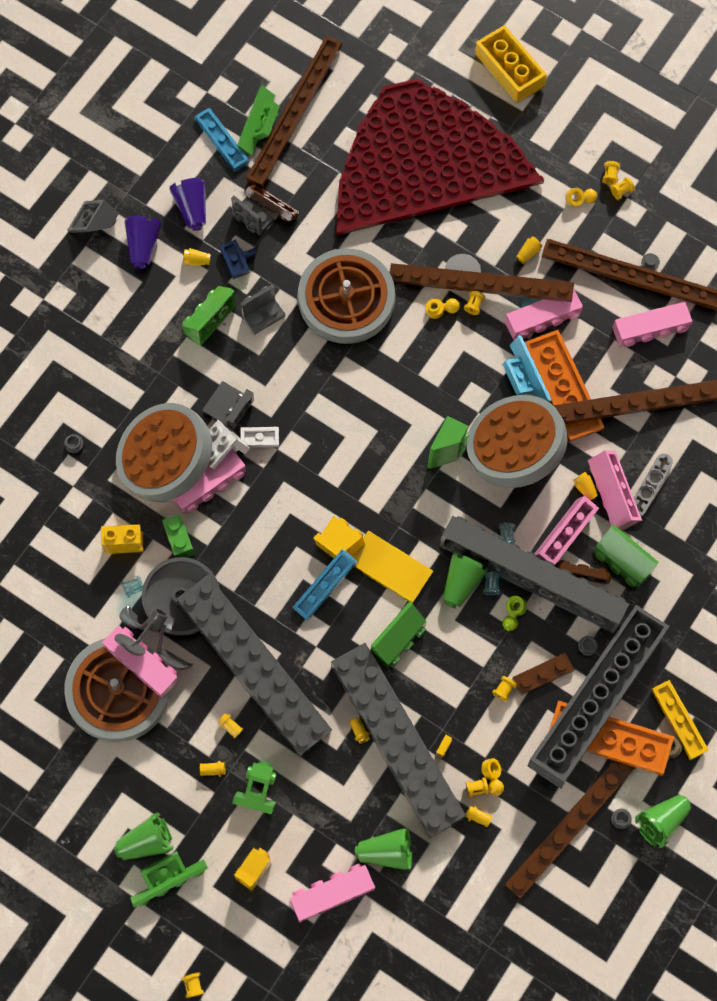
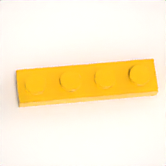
[651,680,708,760]

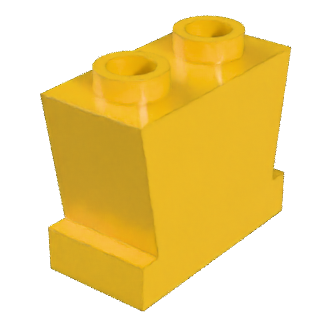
[314,515,365,558]
[101,525,144,554]
[234,848,272,891]

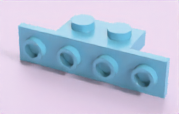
[502,335,551,402]

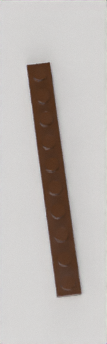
[246,36,342,188]
[541,238,717,311]
[389,263,574,302]
[553,380,717,424]
[505,761,636,899]

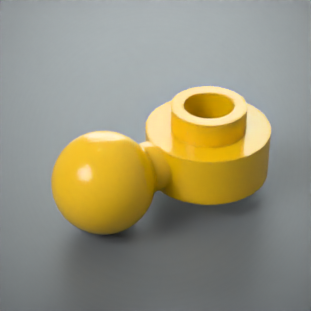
[565,188,597,207]
[425,299,460,319]
[481,758,504,796]

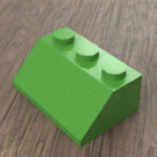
[182,286,236,346]
[427,416,469,469]
[593,524,659,589]
[370,601,427,669]

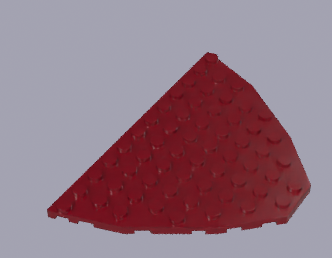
[337,78,544,236]

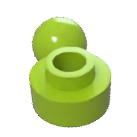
[502,596,527,631]

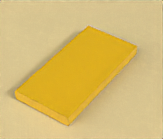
[352,531,433,604]

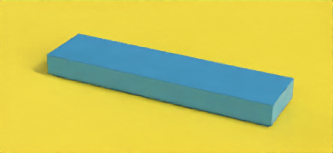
[195,108,250,172]
[292,549,358,621]

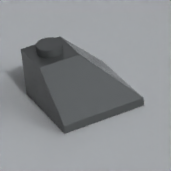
[67,200,119,233]

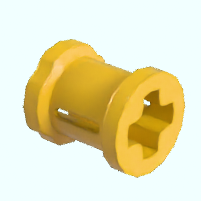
[603,161,620,185]
[610,177,635,199]
[464,291,485,315]
[492,676,517,702]
[465,777,489,799]
[181,973,204,998]

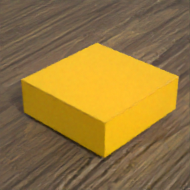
[435,735,452,759]

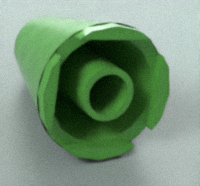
[443,552,488,609]
[635,795,691,848]
[114,813,174,860]
[355,828,412,870]

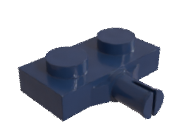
[219,239,256,280]

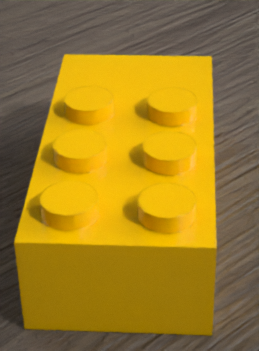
[475,25,547,103]

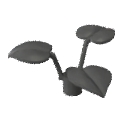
[114,605,193,670]

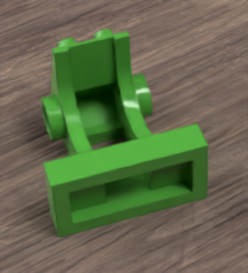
[232,761,276,814]

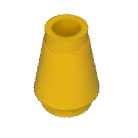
[516,236,543,264]
[183,248,210,266]
[573,472,598,501]

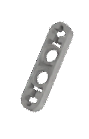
[634,454,673,518]

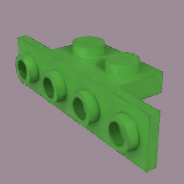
[237,86,280,156]
[130,851,208,907]

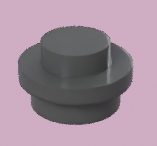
[641,253,660,270]
[64,434,84,453]
[578,636,598,656]
[611,809,632,829]

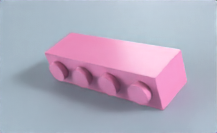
[504,290,583,340]
[612,302,692,347]
[172,449,246,515]
[588,450,642,530]
[534,496,599,564]
[102,625,179,699]
[290,864,375,923]

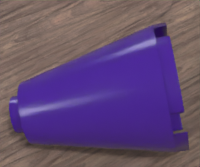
[169,177,206,231]
[124,216,161,269]

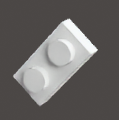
[241,427,279,448]

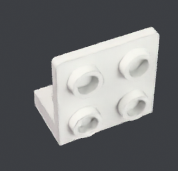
[208,420,250,469]

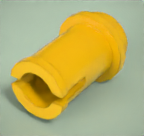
[218,713,243,738]
[349,717,370,744]
[200,761,226,777]
[466,806,492,827]

